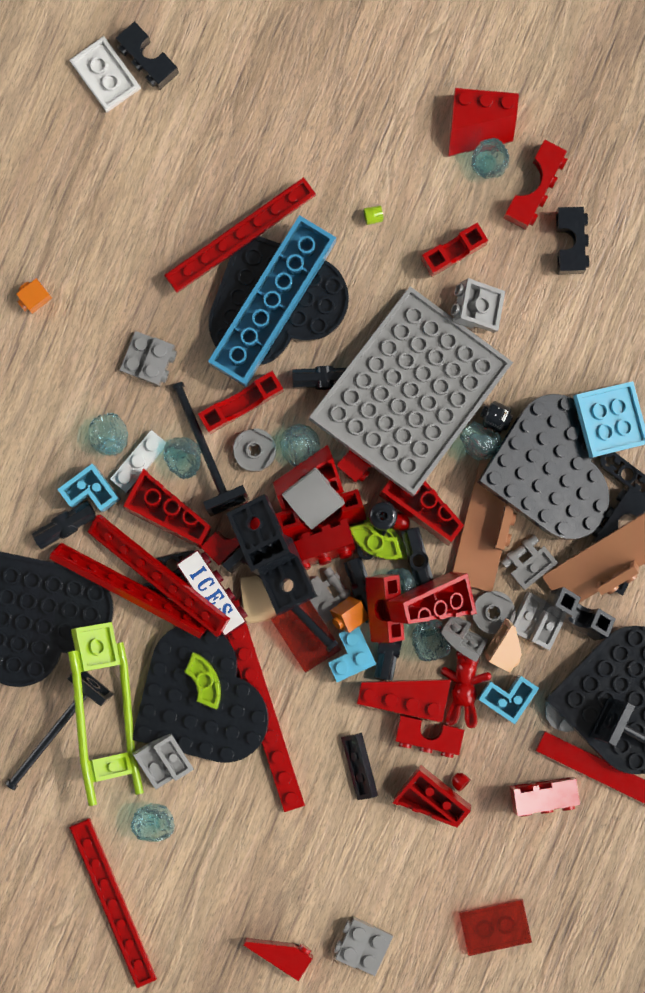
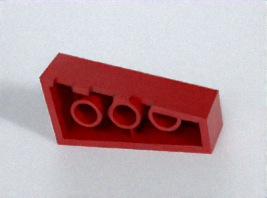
[123,468,211,549]
[379,480,464,546]
[293,518,356,570]
[386,572,477,624]
[356,679,451,722]

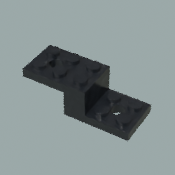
[226,494,317,615]

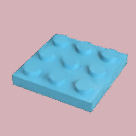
[573,381,645,458]

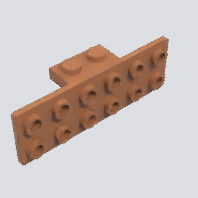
[453,457,517,592]
[543,513,645,603]

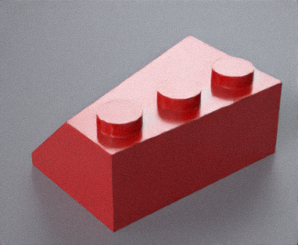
[448,88,519,157]

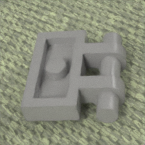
[501,535,558,590]
[309,567,352,623]

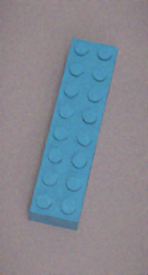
[208,215,336,387]

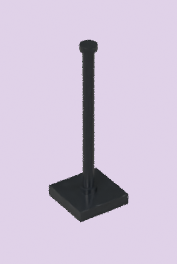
[171,382,250,516]
[222,547,338,652]
[5,671,114,791]
[590,698,645,746]

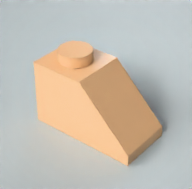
[484,618,522,673]

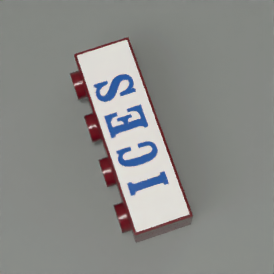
[176,550,248,637]

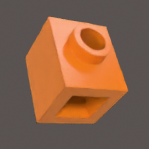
[16,278,52,314]
[330,596,369,633]

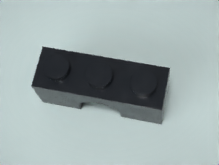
[116,21,179,90]
[556,207,589,275]
[592,487,645,543]
[543,587,616,641]

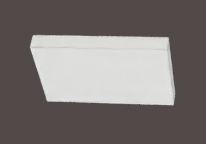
[69,36,141,113]

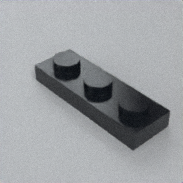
[341,733,378,800]

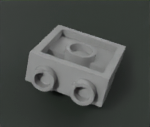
[451,278,505,333]
[120,331,177,387]
[334,917,393,976]

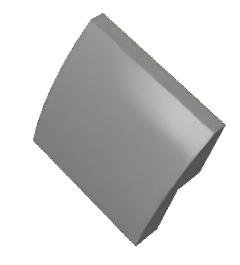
[282,467,345,530]
[513,592,564,650]
[441,617,488,662]
[133,734,194,789]

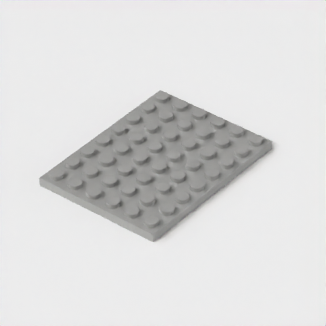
[309,287,513,497]

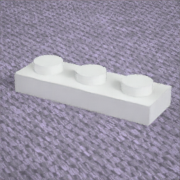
[110,430,168,493]

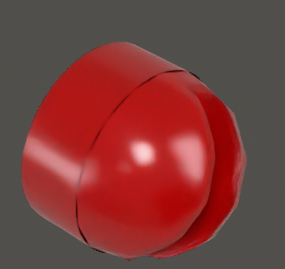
[393,512,410,531]
[452,773,471,792]

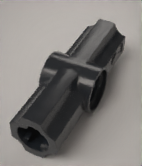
[292,366,347,390]
[32,501,96,550]
[401,527,434,587]
[344,557,369,623]
[374,624,404,681]

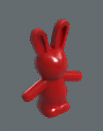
[440,651,492,729]

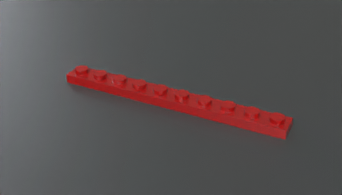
[228,600,305,812]

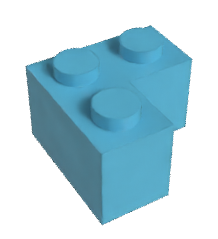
[57,464,121,512]
[328,626,376,682]
[477,675,539,724]

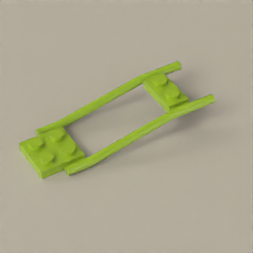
[68,622,144,806]

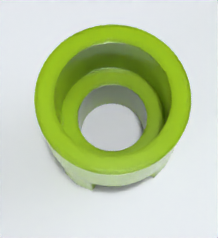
[363,205,384,225]

